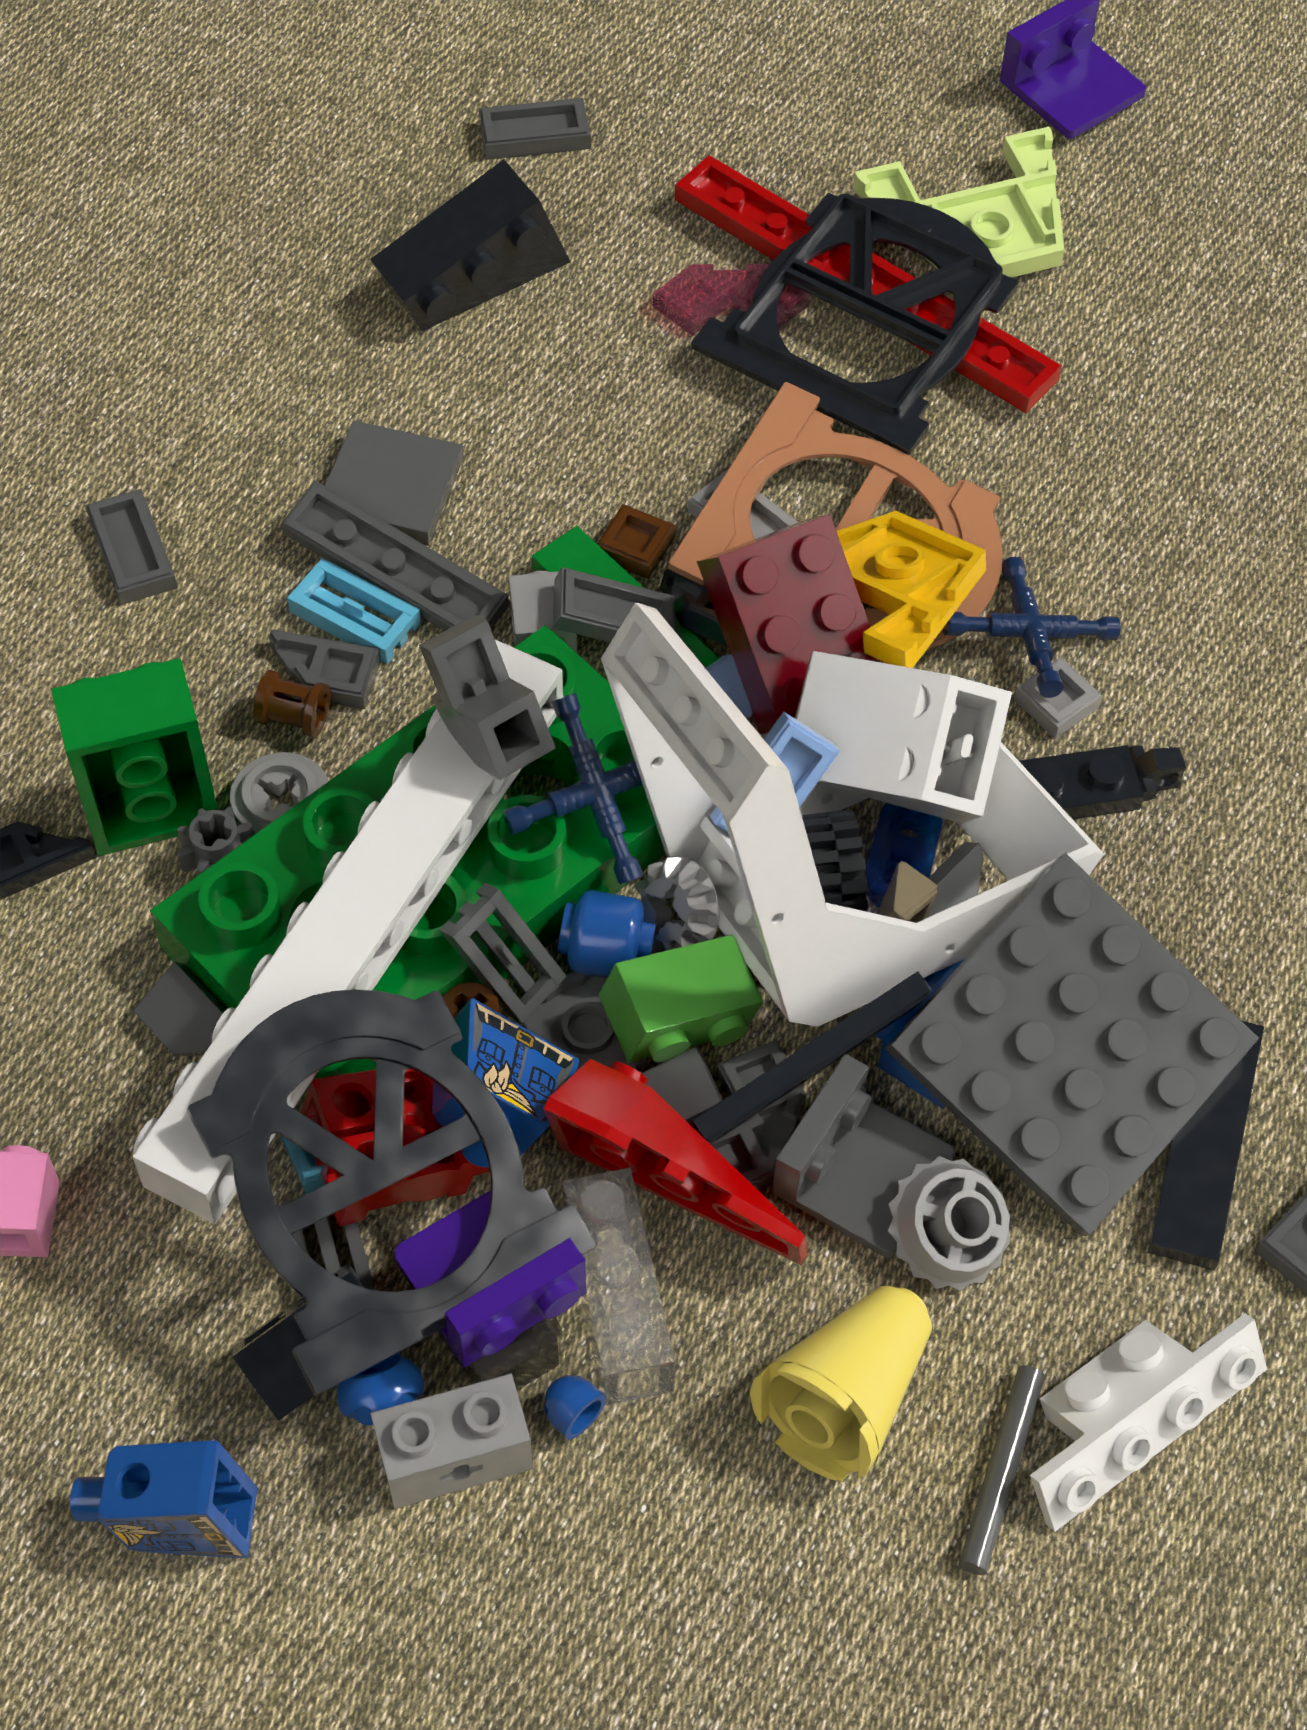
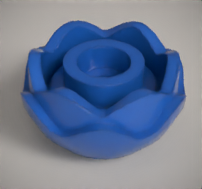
[337,1353,424,1425]

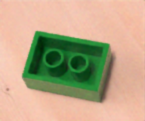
[51,658,218,857]

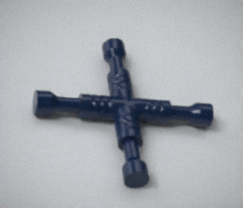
[942,557,1121,698]
[503,693,643,884]

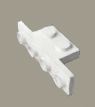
[1030,1313,1267,1532]

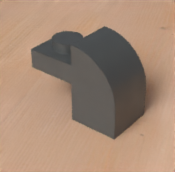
[419,614,556,780]

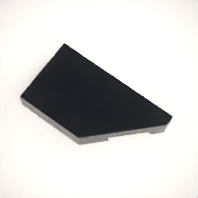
[659,568,728,648]
[0,821,96,900]

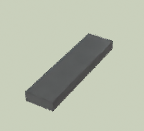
[280,480,510,631]

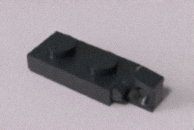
[1019,745,1186,819]

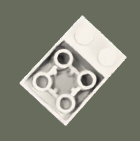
[795,651,1012,823]

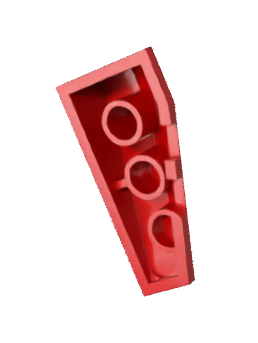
[543,1059,808,1266]

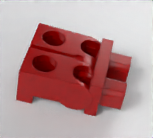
[300,1069,490,1227]

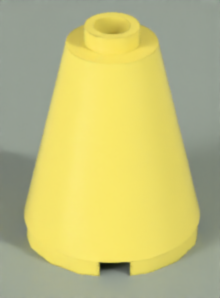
[749,1286,932,1481]

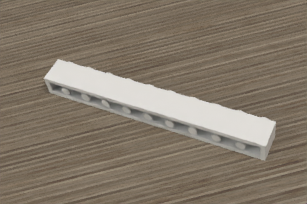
[133,640,563,1224]

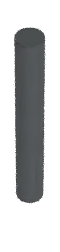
[958,1365,1045,1575]

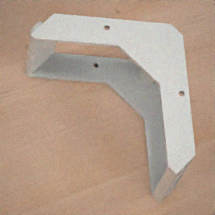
[601,602,1104,1027]

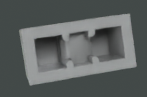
[371,1373,533,1509]

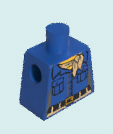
[432,998,579,1167]
[70,1441,258,1558]

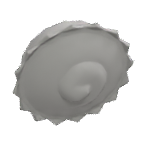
[888,1156,1011,1291]

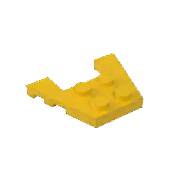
[836,511,986,668]

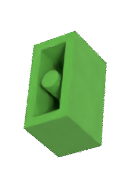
[598,934,764,1063]

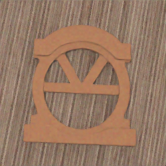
[668,382,1003,650]

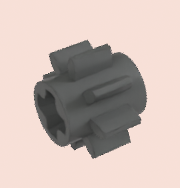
[177,807,255,875]

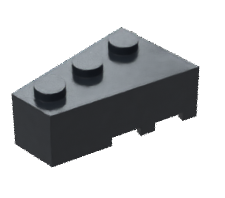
[370,159,571,331]

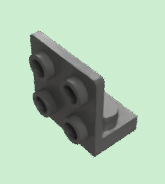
[772,1054,955,1258]

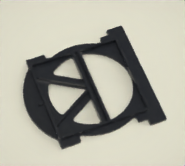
[691,193,1018,455]
[187,989,596,1395]

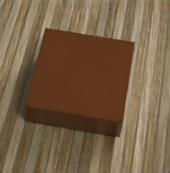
[597,504,675,579]

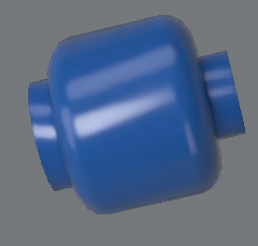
[558,890,656,978]

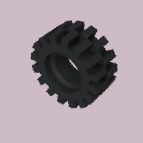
[802,810,868,911]

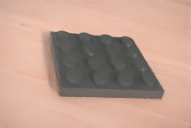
[885,853,1259,1236]

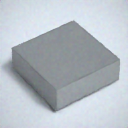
[1014,657,1102,739]

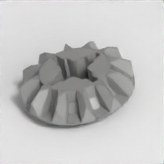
[230,752,329,834]
[635,857,719,954]

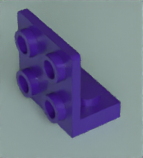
[999,0,1146,139]

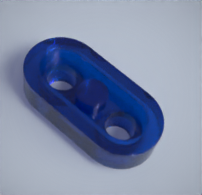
[865,803,943,908]

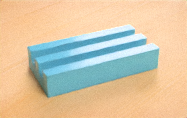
[287,558,421,664]

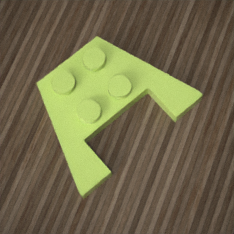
[853,126,1064,278]

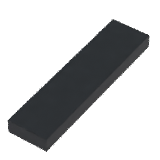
[690,971,931,1145]
[1147,1021,1264,1271]

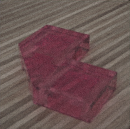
[653,264,809,336]

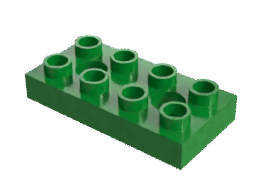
[150,625,666,1100]

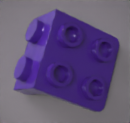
[395,1190,586,1368]

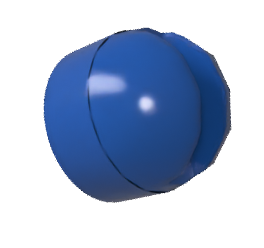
[544,1375,606,1440]

